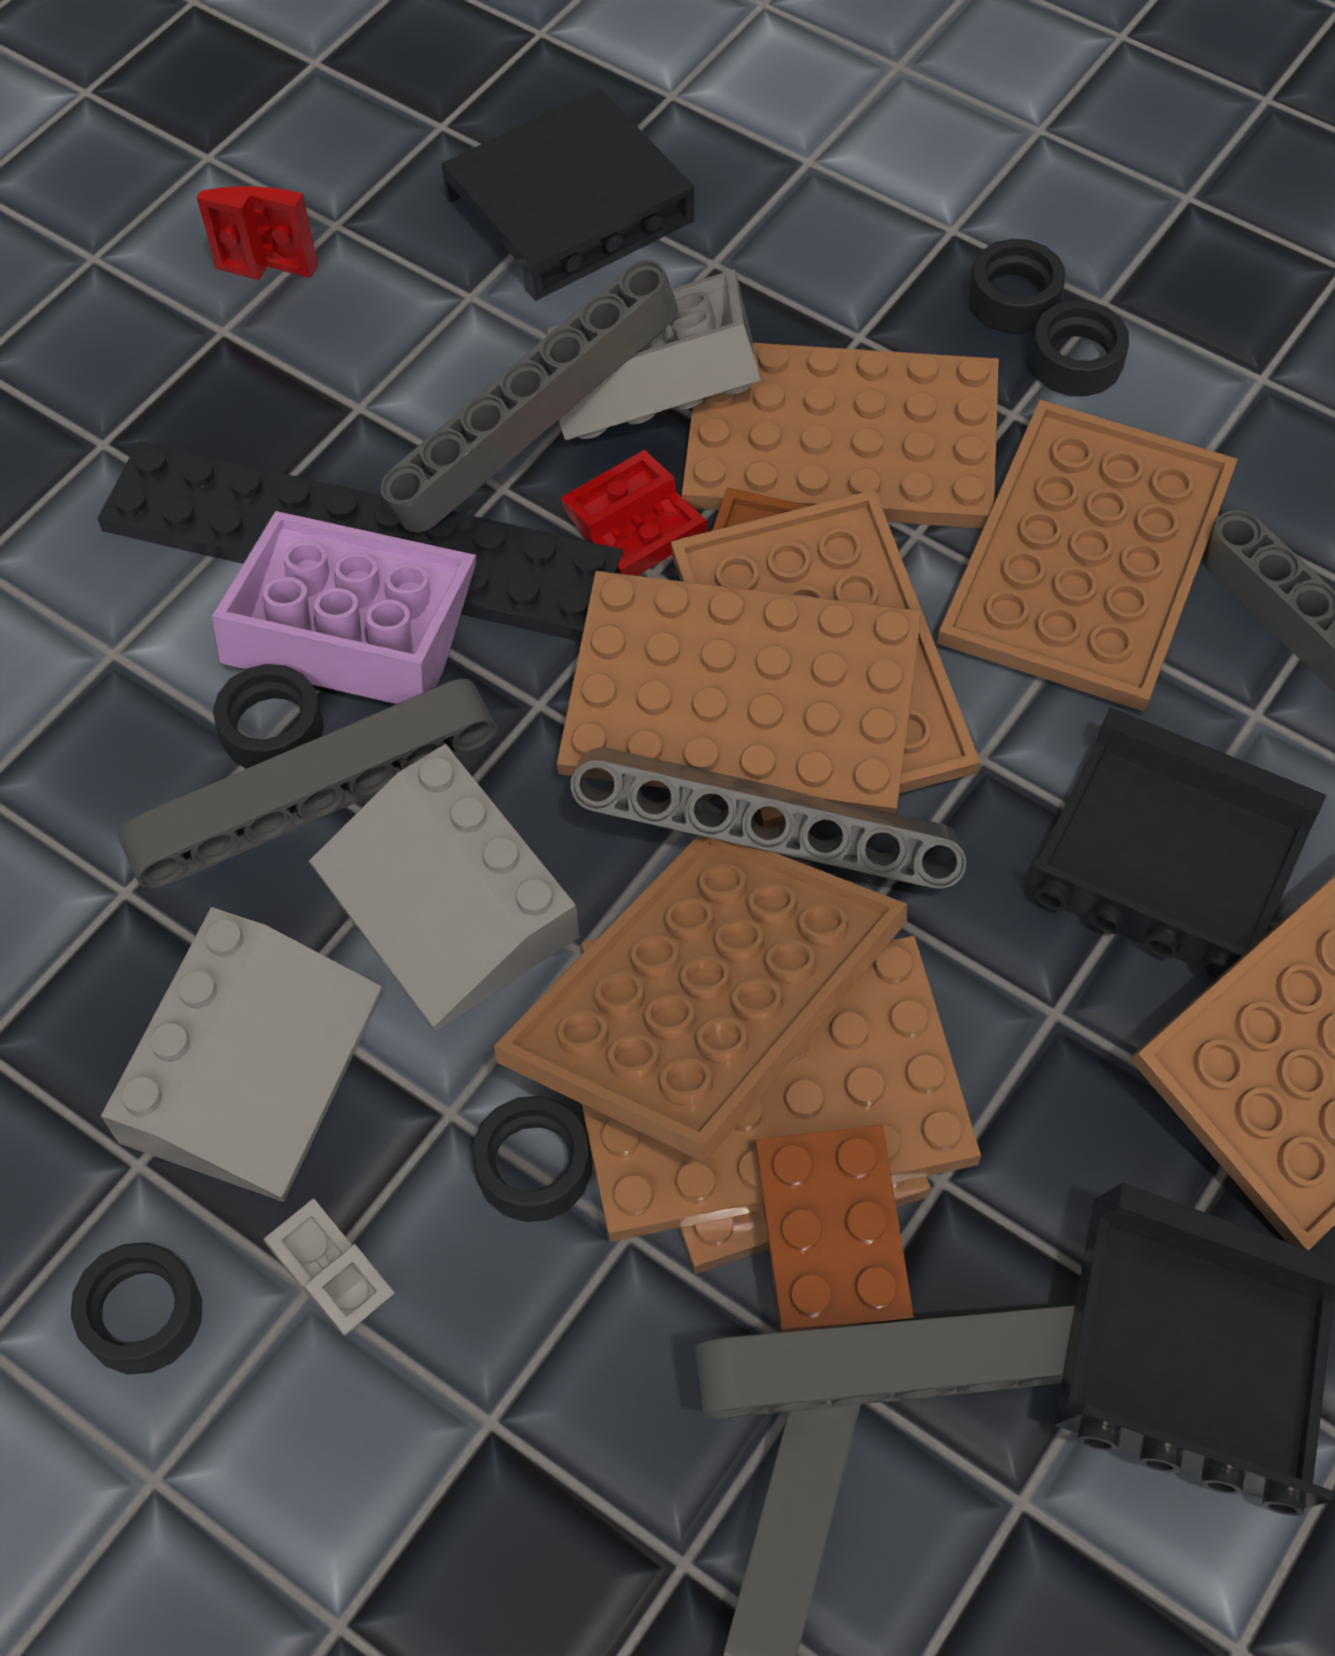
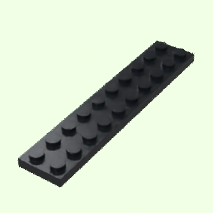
[97,441,624,642]

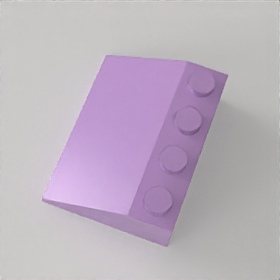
[212,511,476,704]

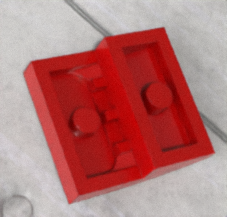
[196,186,318,280]
[560,450,708,576]

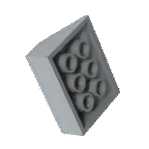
[547,269,761,440]
[309,744,580,1032]
[101,907,384,1202]

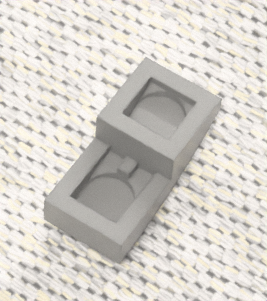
[263,1198,395,1336]

